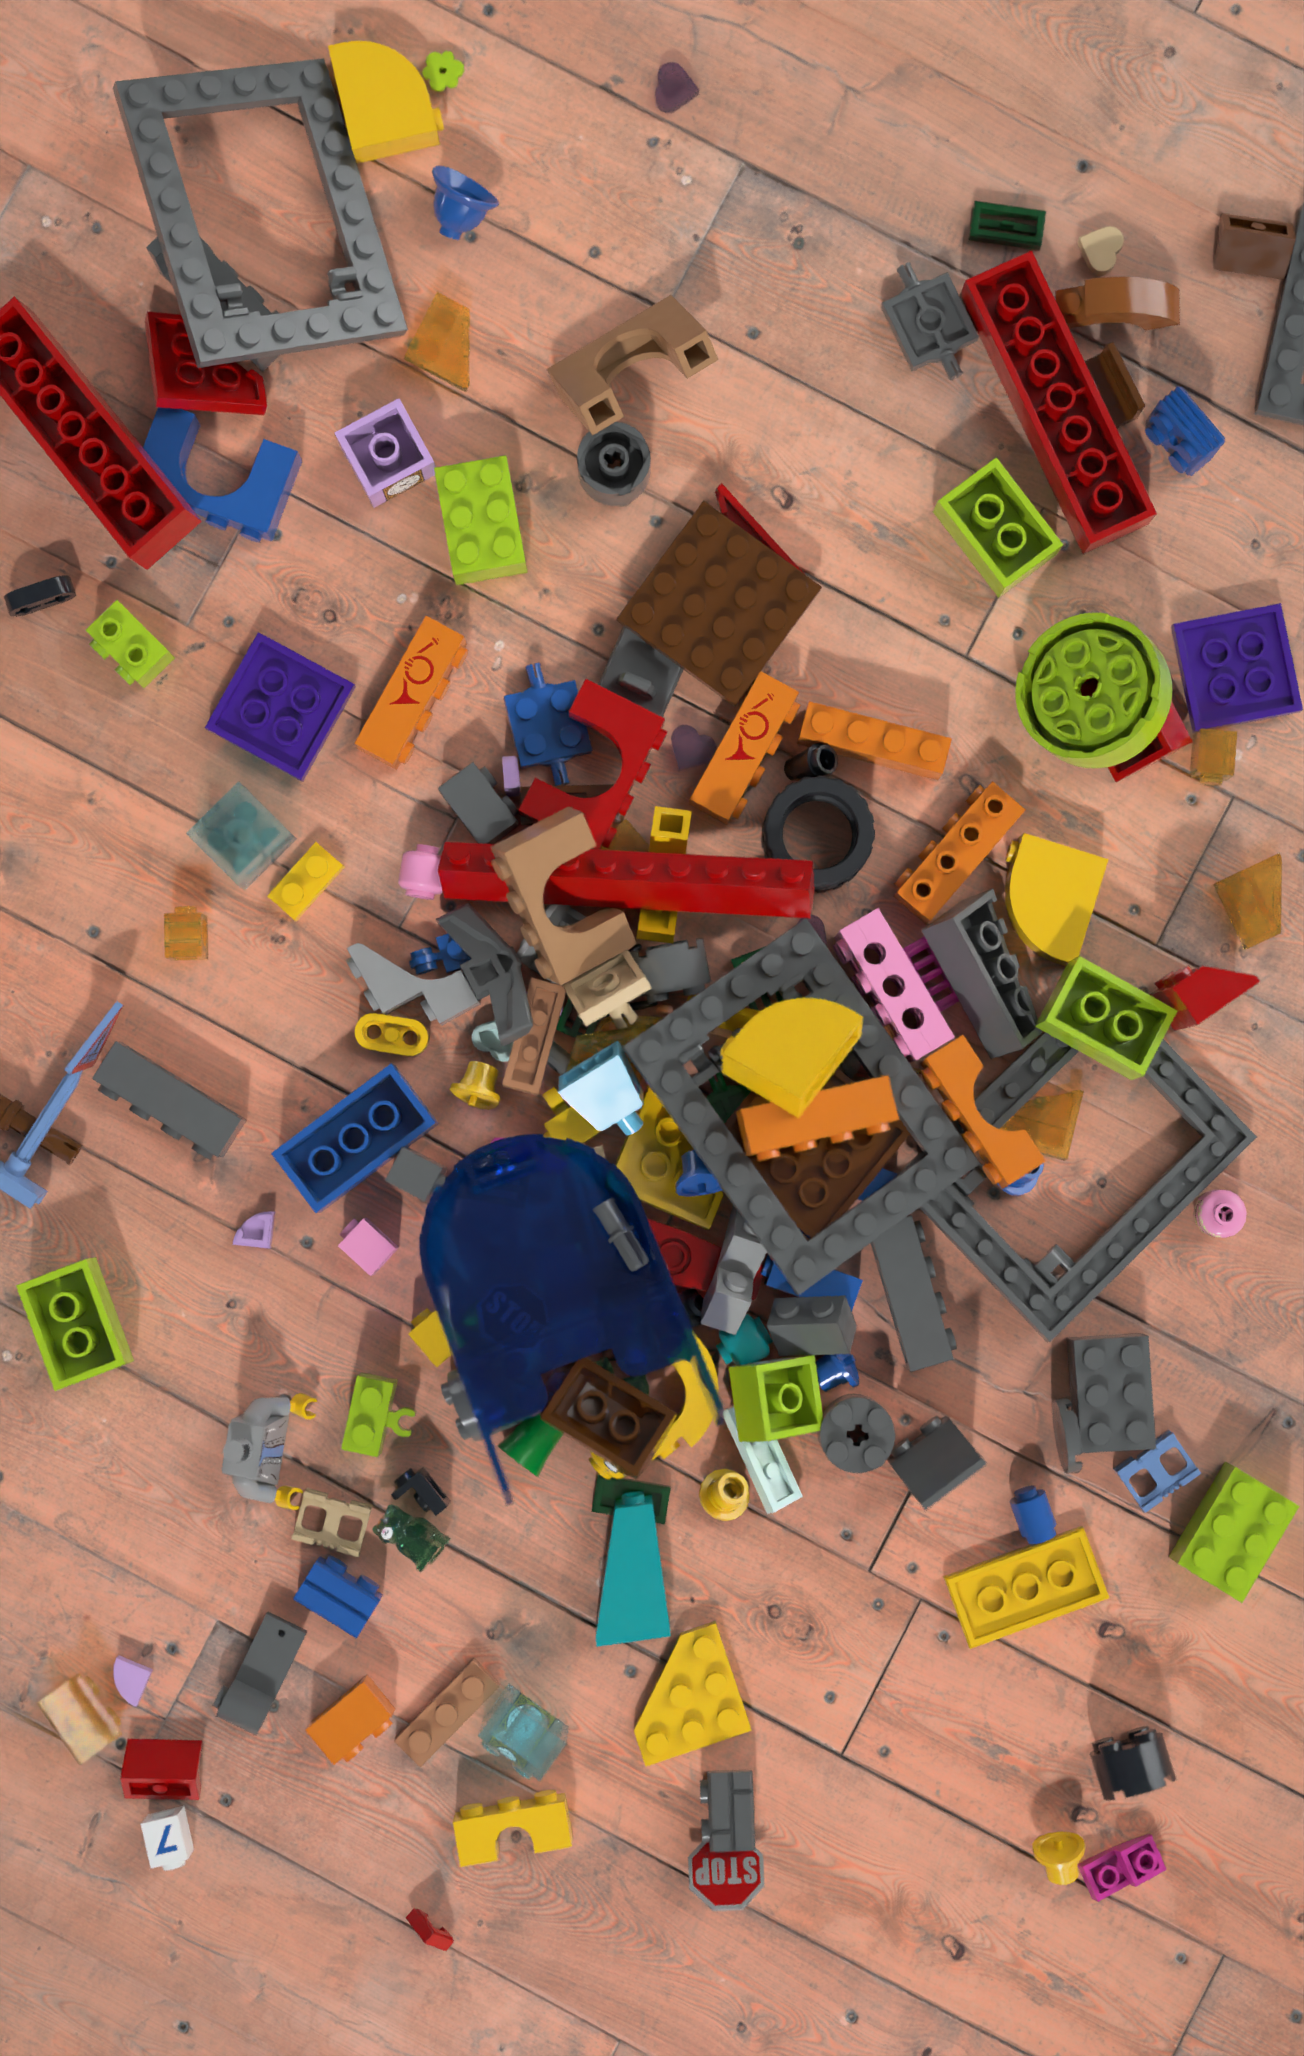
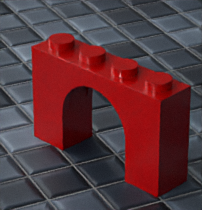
[518,679,668,850]

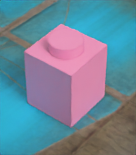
[338,1218,399,1276]

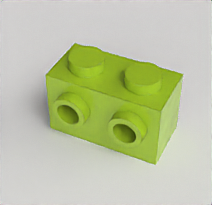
[86,600,175,688]

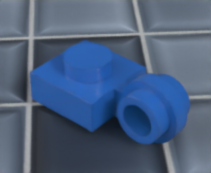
[409,934,471,975]

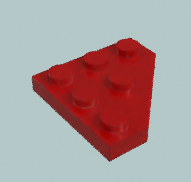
[145,311,267,416]

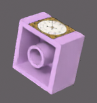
[334,398,436,508]

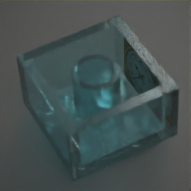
[186,781,297,890]
[478,1684,569,1781]

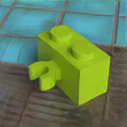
[341,1372,417,1457]

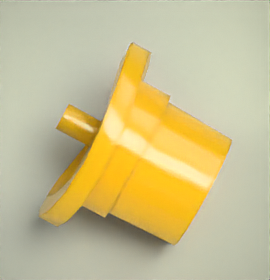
[449,1061,500,1110]
[699,1469,750,1521]
[1032,1832,1085,1885]

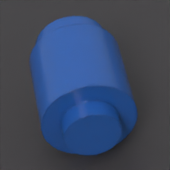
[1009,1485,1057,1544]

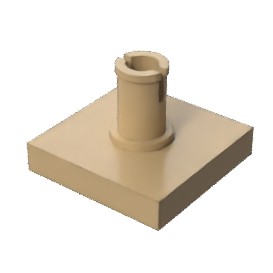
[562,950,651,1029]

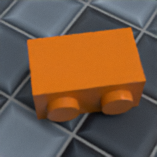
[305,1674,396,1765]

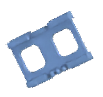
[1113,1430,1201,1513]

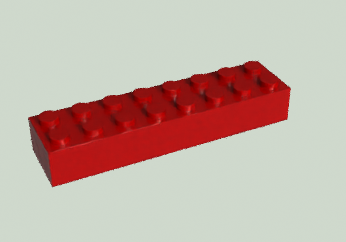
[960,250,1157,554]
[0,296,202,570]

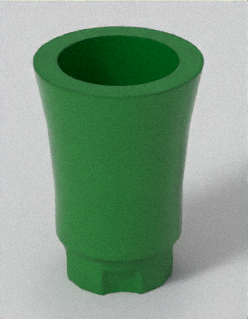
[497,1404,564,1477]

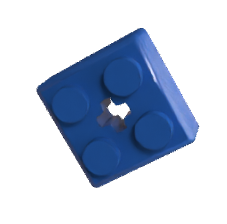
[1145,386,1225,476]

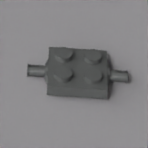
[881,262,979,380]

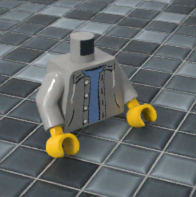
[222,1393,317,1510]

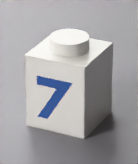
[141,1806,194,1871]

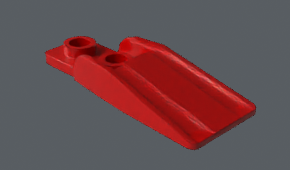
[612,1213,764,1300]

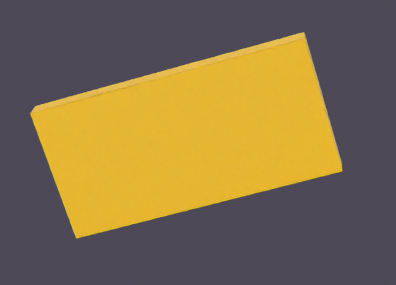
[943,1526,1109,1649]

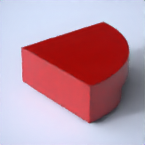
[406,1908,454,1951]

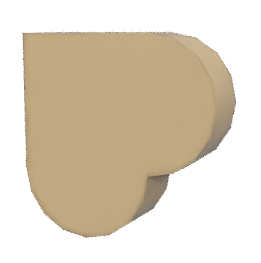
[1077,226,1124,276]

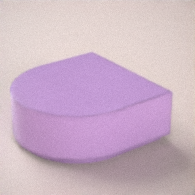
[502,756,520,797]

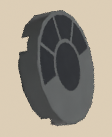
[1052,1398,1083,1474]

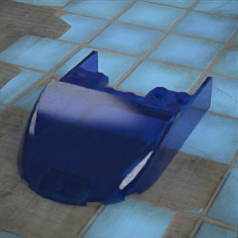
[419,1134,724,1506]

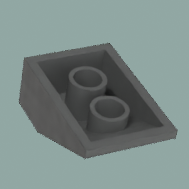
[887,1416,987,1511]

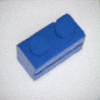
[293,1555,383,1639]

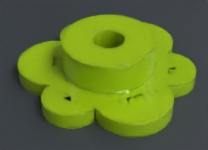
[422,51,464,92]

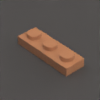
[502,978,566,1096]
[394,1658,500,1768]

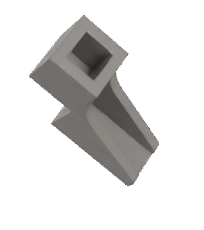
[346,943,480,1026]
[700,1205,767,1335]

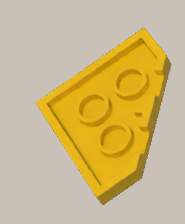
[606,1085,723,1230]
[634,1621,752,1767]

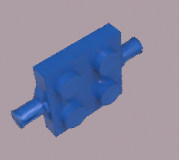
[503,663,592,786]

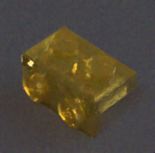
[36,1673,122,1765]

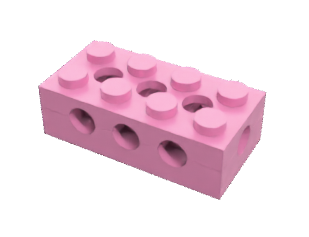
[833,908,955,1063]

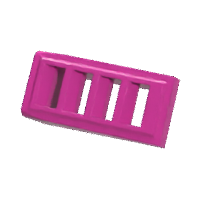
[903,936,959,1012]

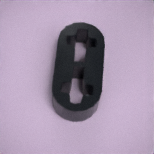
[4,575,76,617]

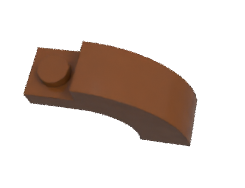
[1056,276,1180,331]

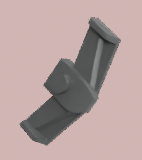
[436,902,534,1046]

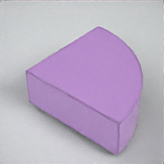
[233,1211,275,1248]
[113,1655,153,1707]

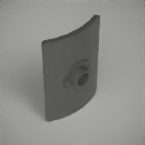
[598,626,683,717]

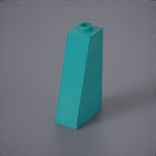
[595,1492,671,1647]

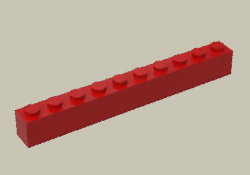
[438,842,815,919]

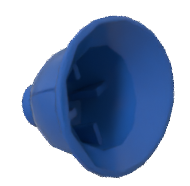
[432,166,499,240]

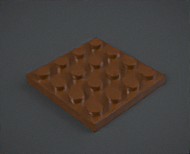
[617,501,822,707]
[725,1068,910,1239]

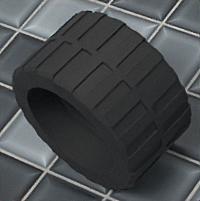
[761,776,875,893]

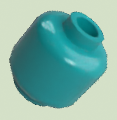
[716,1314,773,1366]

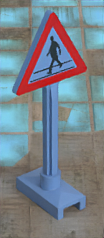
[0,1001,124,1209]

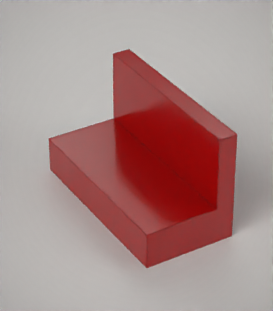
[120,1739,203,1800]

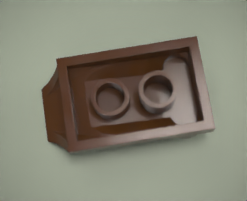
[534,1355,677,1480]

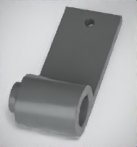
[213,1612,308,1736]

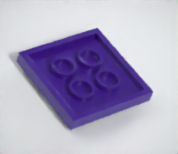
[1171,603,1303,733]
[205,632,356,782]

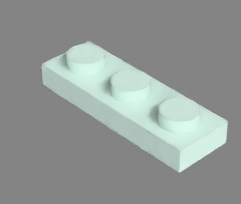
[721,1405,803,1514]

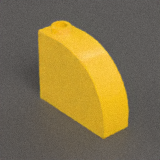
[328,41,444,164]
[1005,833,1109,966]
[720,998,863,1118]

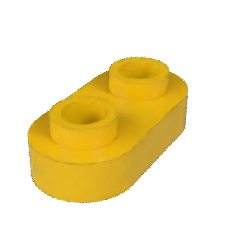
[355,1013,429,1057]

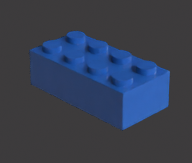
[271,1063,439,1213]

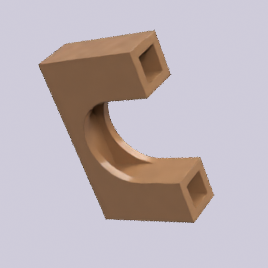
[547,295,718,436]
[491,807,637,986]

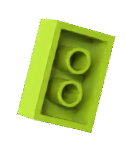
[434,455,528,585]
[933,457,1063,598]
[1035,956,1177,1080]
[16,1257,134,1391]
[1168,1462,1300,1603]

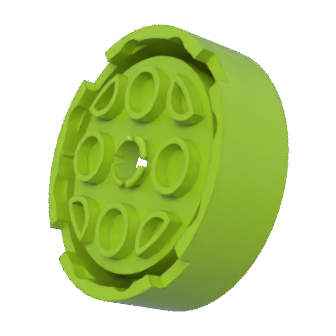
[1015,613,1172,768]

